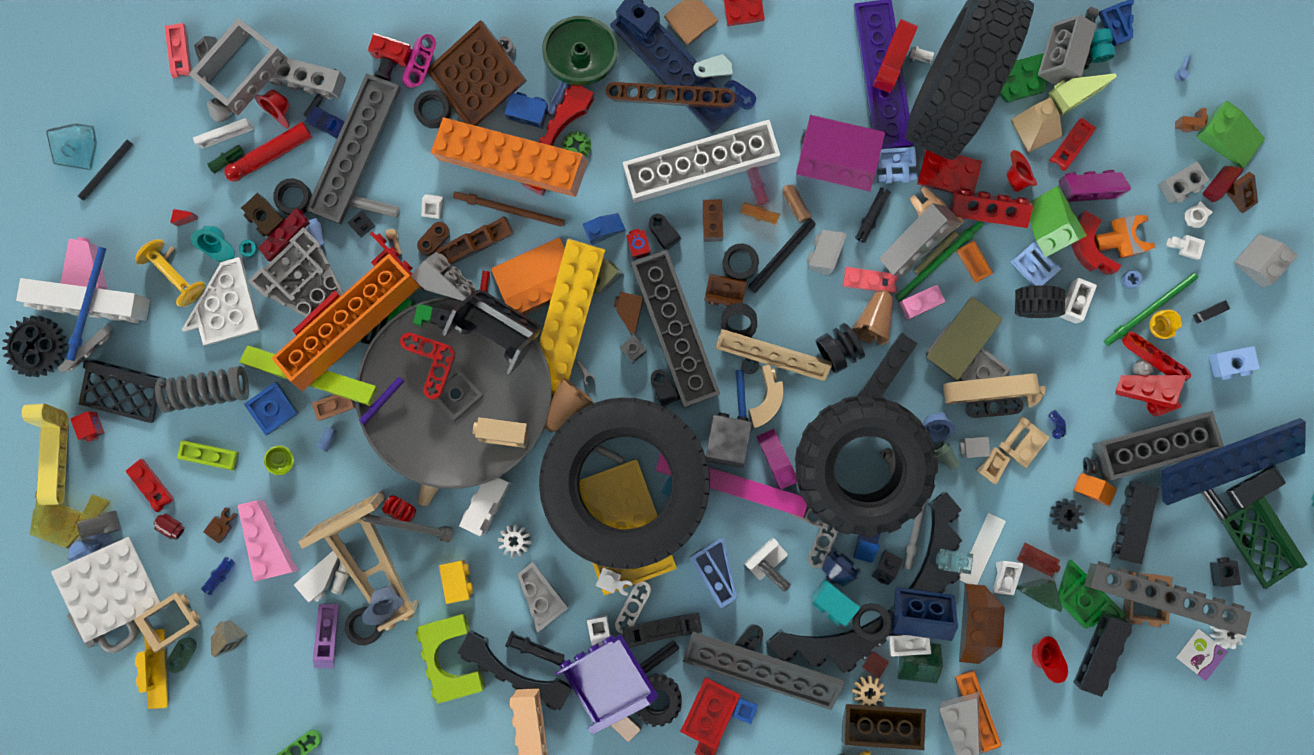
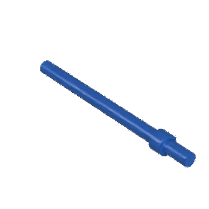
[66,247,107,361]

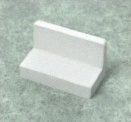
[744,537,788,580]
[886,635,931,656]

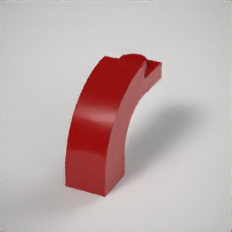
[1072,210,1121,275]

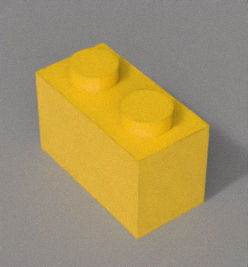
[439,560,474,604]

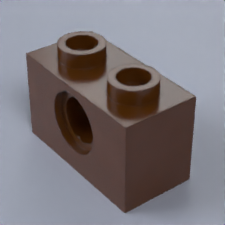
[702,199,723,242]

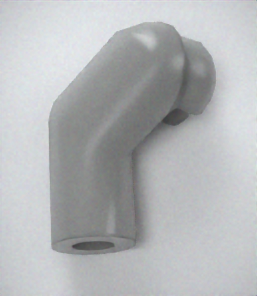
[880,448,895,474]

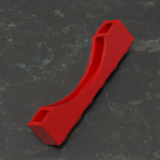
[521,85,595,196]

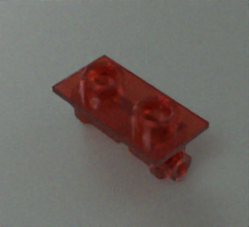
[1017,543,1061,577]

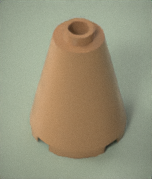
[852,290,893,346]
[544,378,593,433]

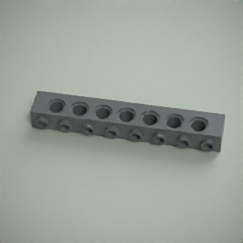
[1084,561,1252,635]

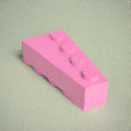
[238,500,299,581]

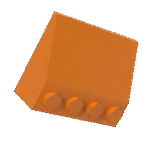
[491,237,565,315]

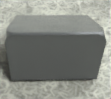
[194,36,217,61]

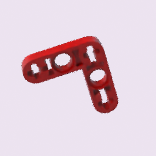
[400,333,456,400]

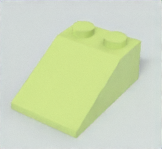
[1047,74,1117,117]

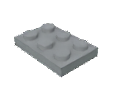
[58,323,114,373]

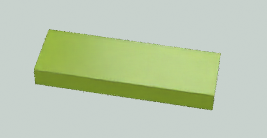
[177,440,239,471]

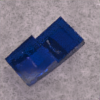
[305,105,345,139]

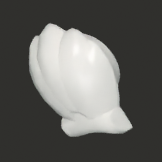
[1184,201,1213,228]

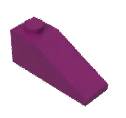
[756,429,797,489]

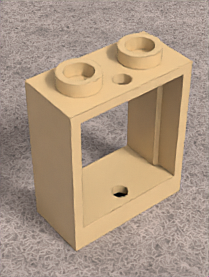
[473,417,529,448]
[133,592,201,652]

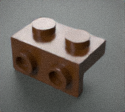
[704,274,747,307]

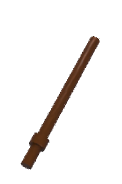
[453,191,564,227]

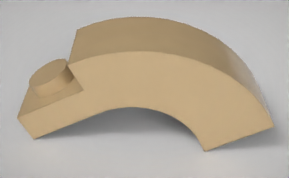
[748,364,783,429]

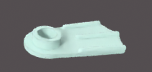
[693,54,733,78]

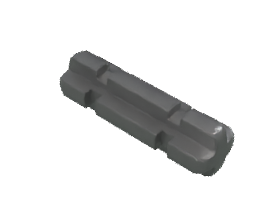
[758,560,791,592]

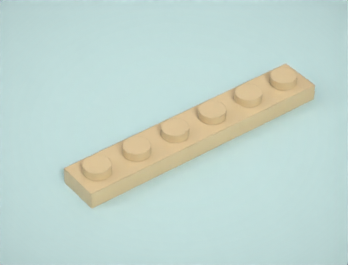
[715,329,832,381]

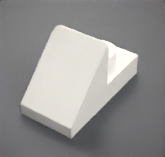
[993,561,1023,595]

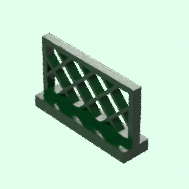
[1221,497,1308,589]

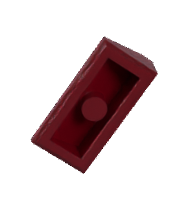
[1202,166,1244,203]

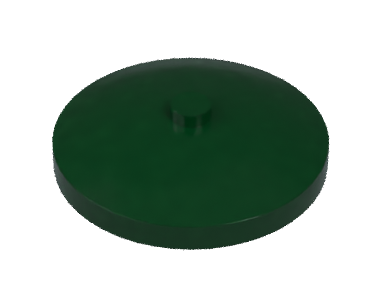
[542,16,618,86]

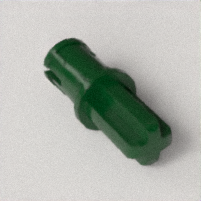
[207,145,244,174]

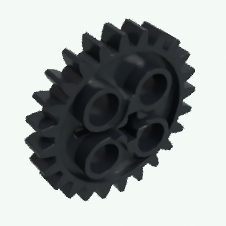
[2,315,68,377]

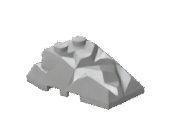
[248,227,344,317]

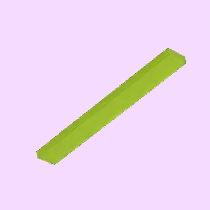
[239,345,379,406]

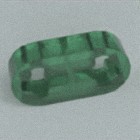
[166,637,197,673]

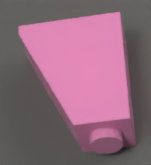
[61,237,107,290]

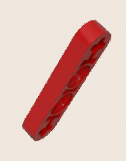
[1122,332,1191,382]

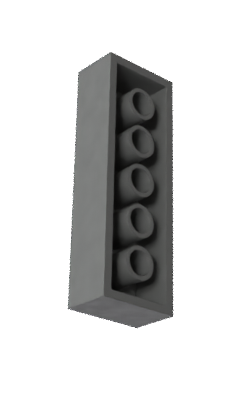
[1092,411,1224,480]

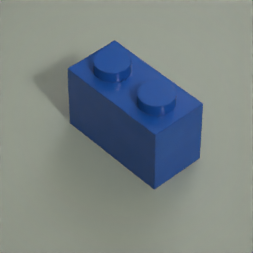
[504,92,548,129]

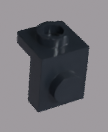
[872,550,903,585]

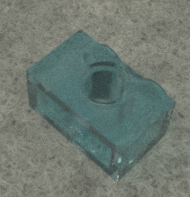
[936,549,973,574]

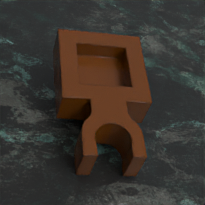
[203,507,238,543]

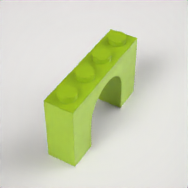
[416,612,485,704]

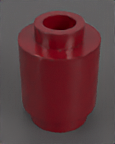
[153,513,185,540]

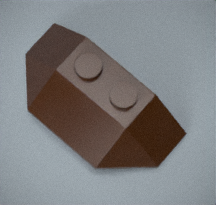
[959,584,1005,664]

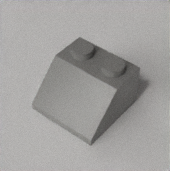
[806,230,847,276]
[1233,234,1298,288]

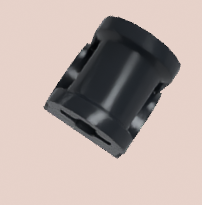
[648,213,682,250]
[650,369,679,407]

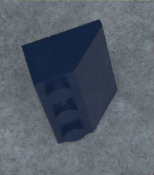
[892,587,958,641]

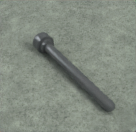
[362,514,453,542]

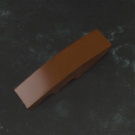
[435,216,514,265]

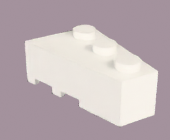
[459,477,511,536]

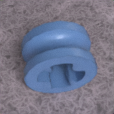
[1121,270,1142,289]

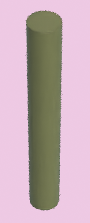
[913,231,959,275]

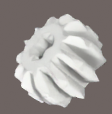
[498,524,531,558]
[1210,615,1247,649]

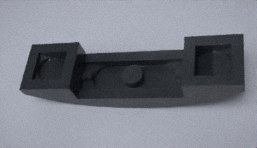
[623,612,703,648]

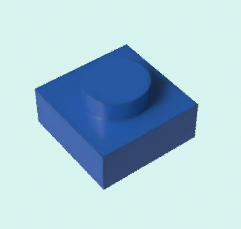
[732,698,758,724]

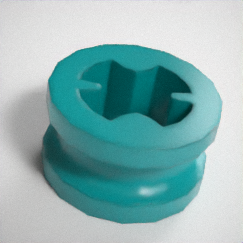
[239,240,258,258]

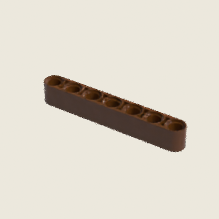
[605,82,737,109]

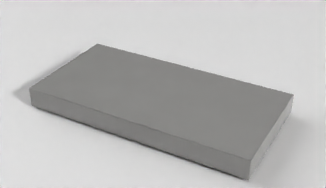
[926,322,1011,381]

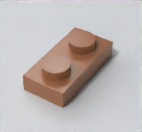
[312,395,356,421]

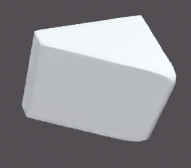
[421,194,444,219]

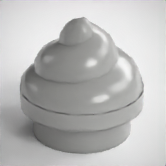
[1133,359,1154,375]

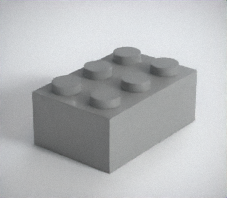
[1038,15,1096,85]

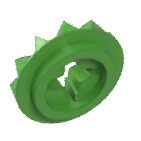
[561,130,592,158]

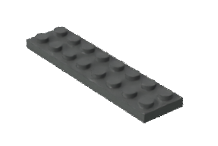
[306,73,401,225]
[682,632,844,710]

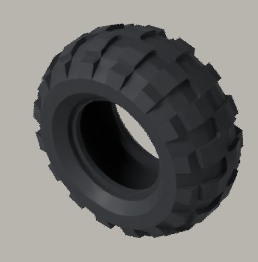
[795,395,938,537]

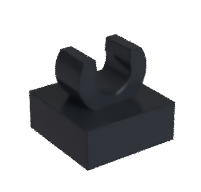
[347,210,375,238]

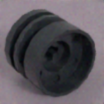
[815,323,865,374]

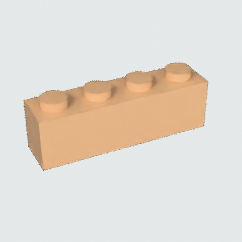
[510,689,548,755]

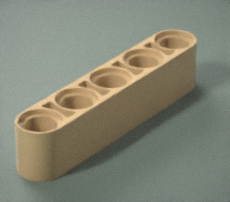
[943,374,1040,404]

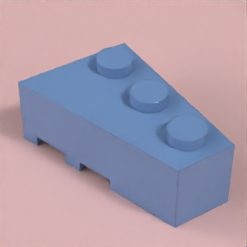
[690,536,737,609]

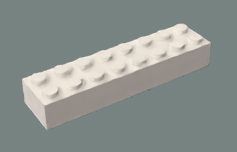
[623,120,780,203]

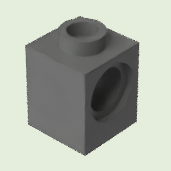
[620,335,647,364]

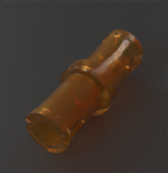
[740,202,780,225]

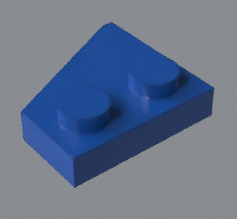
[1098,0,1134,47]

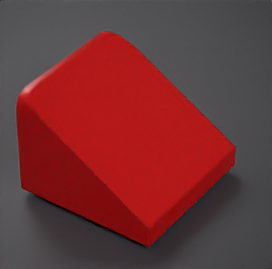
[170,209,198,226]

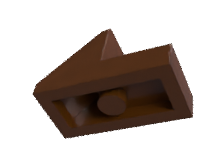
[1226,172,1258,213]

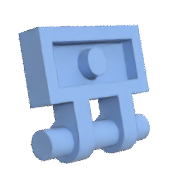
[877,147,917,184]

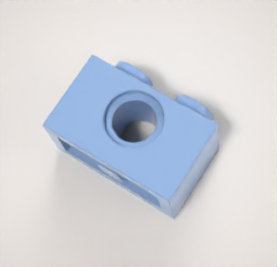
[1208,346,1260,380]

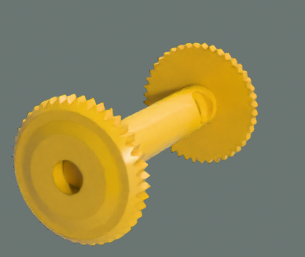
[135,239,205,307]

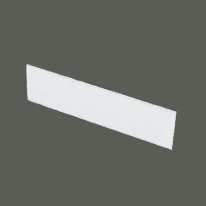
[959,513,1006,585]

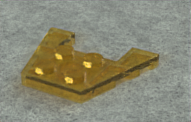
[30,478,110,549]

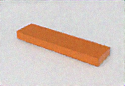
[954,670,1002,753]

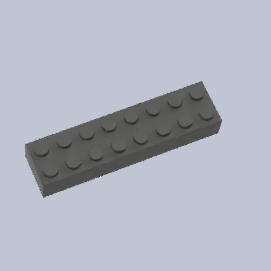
[631,250,720,408]

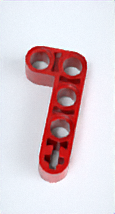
[873,19,918,93]

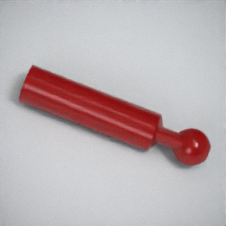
[224,121,313,182]

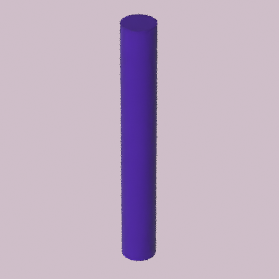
[359,377,405,425]

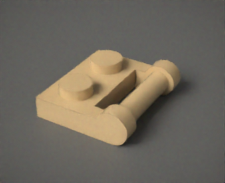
[998,416,1050,468]

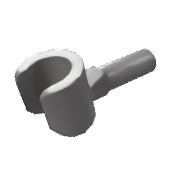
[576,360,595,385]

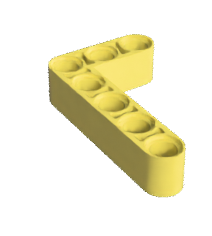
[22,404,69,505]

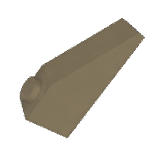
[211,620,247,658]

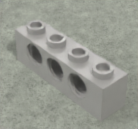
[269,58,346,99]

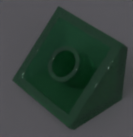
[1016,578,1062,612]
[897,643,943,684]

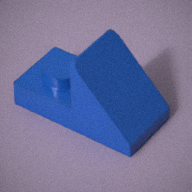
[853,533,881,563]

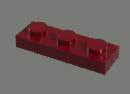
[258,208,310,262]

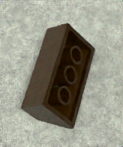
[841,704,926,750]

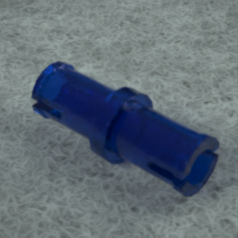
[201,557,235,595]

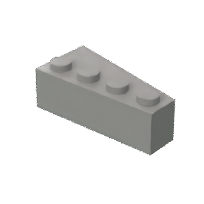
[879,203,962,276]

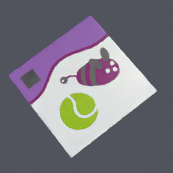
[1176,628,1228,681]

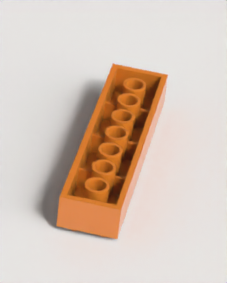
[430,117,588,197]
[271,254,420,392]

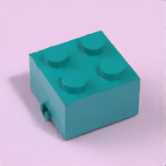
[810,578,860,627]

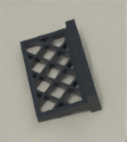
[78,359,166,423]

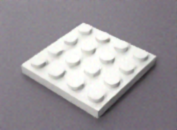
[51,537,160,643]

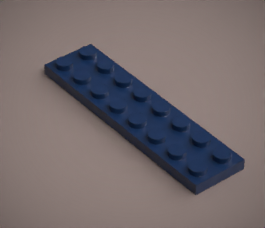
[610,13,740,134]
[1161,418,1306,505]

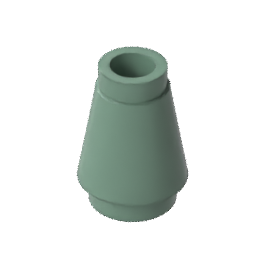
[934,441,960,470]

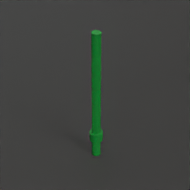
[895,221,984,302]
[1104,273,1198,346]

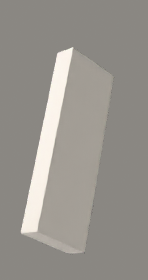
[193,118,254,149]

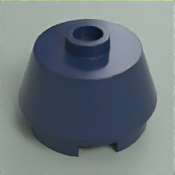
[821,548,861,587]

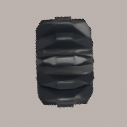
[1049,498,1085,532]

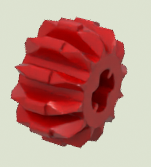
[382,495,416,522]

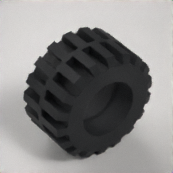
[1015,285,1066,318]
[635,673,682,727]

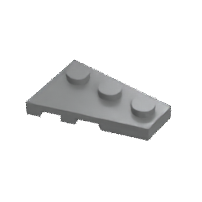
[517,562,569,633]

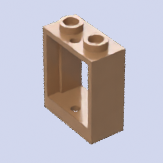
[1122,571,1173,627]

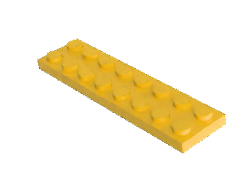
[539,239,606,394]

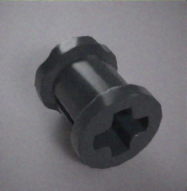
[374,57,397,82]

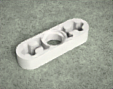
[615,581,651,634]

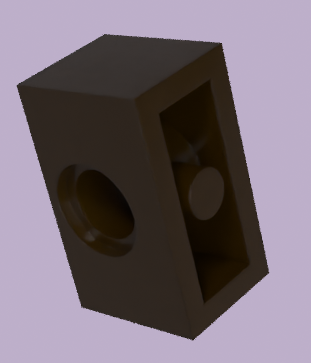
[241,192,285,237]

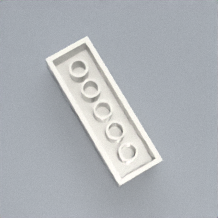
[16,278,150,324]

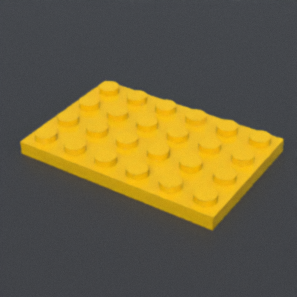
[579,459,677,596]

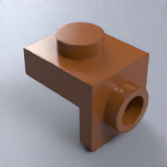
[1175,108,1208,133]

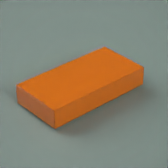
[956,241,993,283]

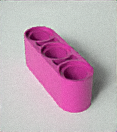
[402,34,436,88]

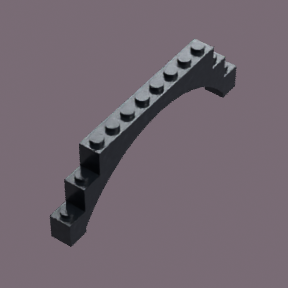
[766,492,963,673]

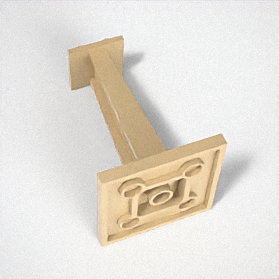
[298,490,419,632]

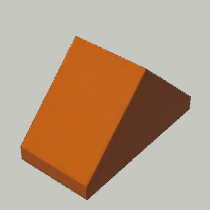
[1073,473,1117,507]

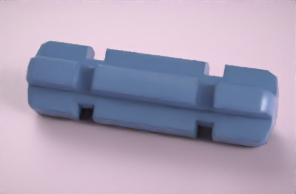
[546,81,570,117]

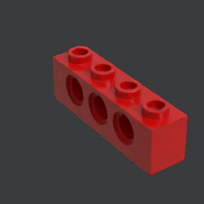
[950,188,1033,228]

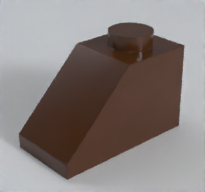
[614,292,643,336]

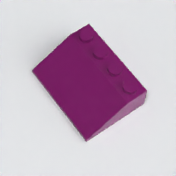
[796,114,885,192]

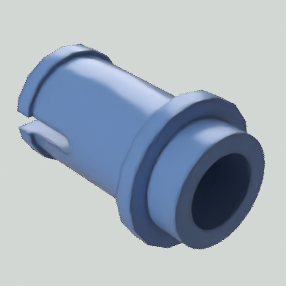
[317,427,337,452]

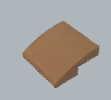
[664,0,718,45]

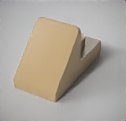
[976,447,1010,485]

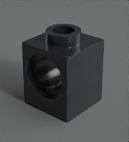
[1210,557,1241,587]

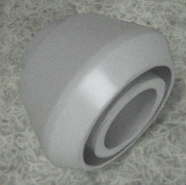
[207,98,233,122]

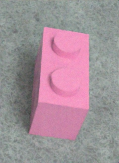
[899,285,946,321]

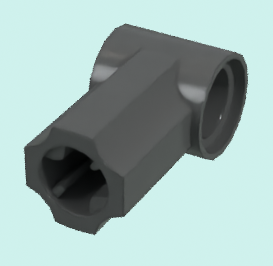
[77,511,121,539]

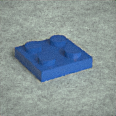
[244,382,299,435]

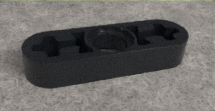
[966,397,1024,418]

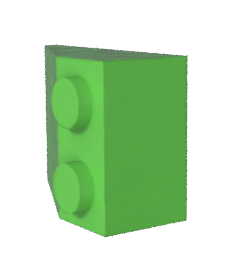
[1196,100,1265,169]
[1030,185,1087,258]

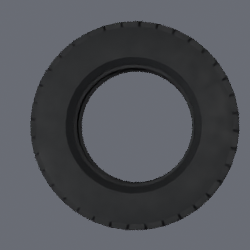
[905,0,1034,160]
[539,397,710,569]

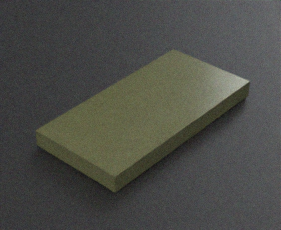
[925,297,1003,381]

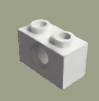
[1060,278,1097,324]

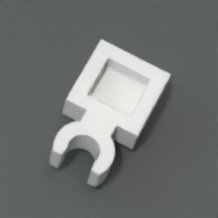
[596,567,633,596]

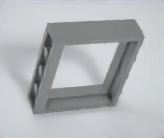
[189,18,288,116]

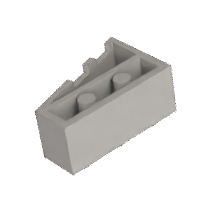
[939,692,981,755]

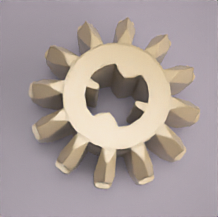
[852,675,886,706]

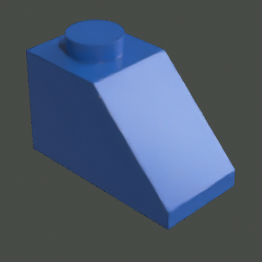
[582,213,626,245]

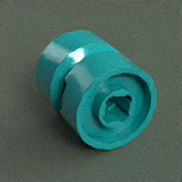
[1089,28,1116,63]

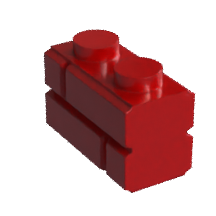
[368,33,412,68]

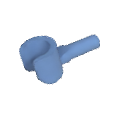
[1175,55,1191,82]

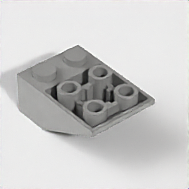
[411,252,477,301]

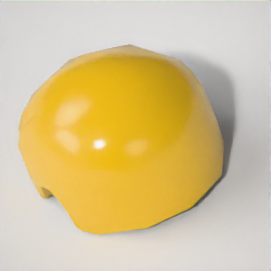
[1149,309,1182,339]

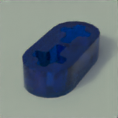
[724,80,756,110]

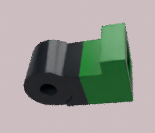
[413,304,450,329]

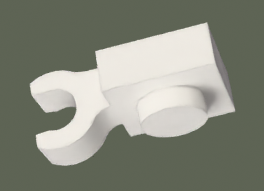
[1166,235,1205,260]

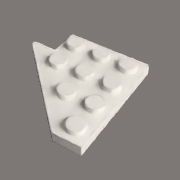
[182,257,261,346]

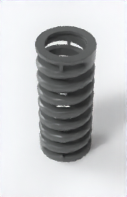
[155,366,249,413]

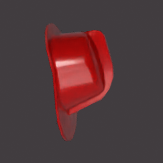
[255,90,289,128]
[1006,150,1037,192]
[1031,636,1068,684]

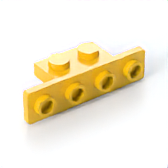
[135,629,169,709]

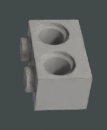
[1158,161,1210,204]

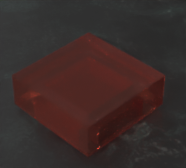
[862,651,889,678]

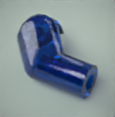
[1048,410,1066,439]

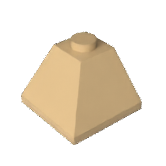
[1011,97,1062,153]

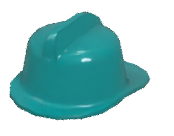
[190,225,235,262]

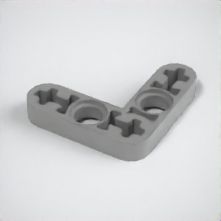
[789,505,838,569]

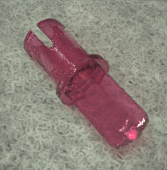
[747,167,769,206]

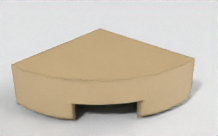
[1026,386,1045,408]

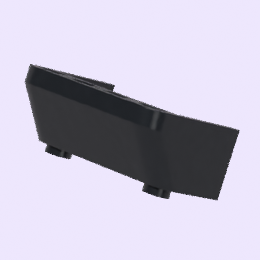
[442,290,541,375]

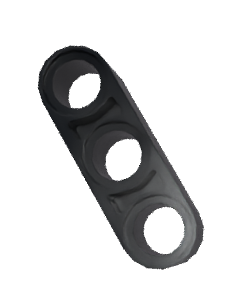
[1226,465,1286,509]

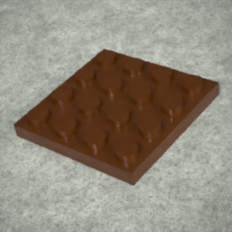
[427,20,527,126]

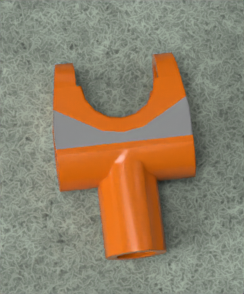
[1095,215,1156,258]

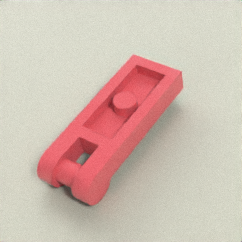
[165,23,192,78]
[842,267,898,294]

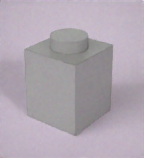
[959,437,990,458]

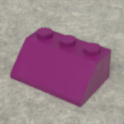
[1059,170,1131,202]

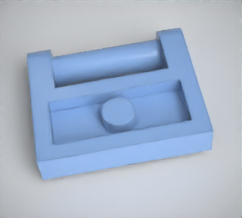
[1011,240,1062,286]

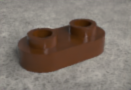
[417,222,450,256]

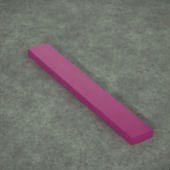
[655,454,807,517]

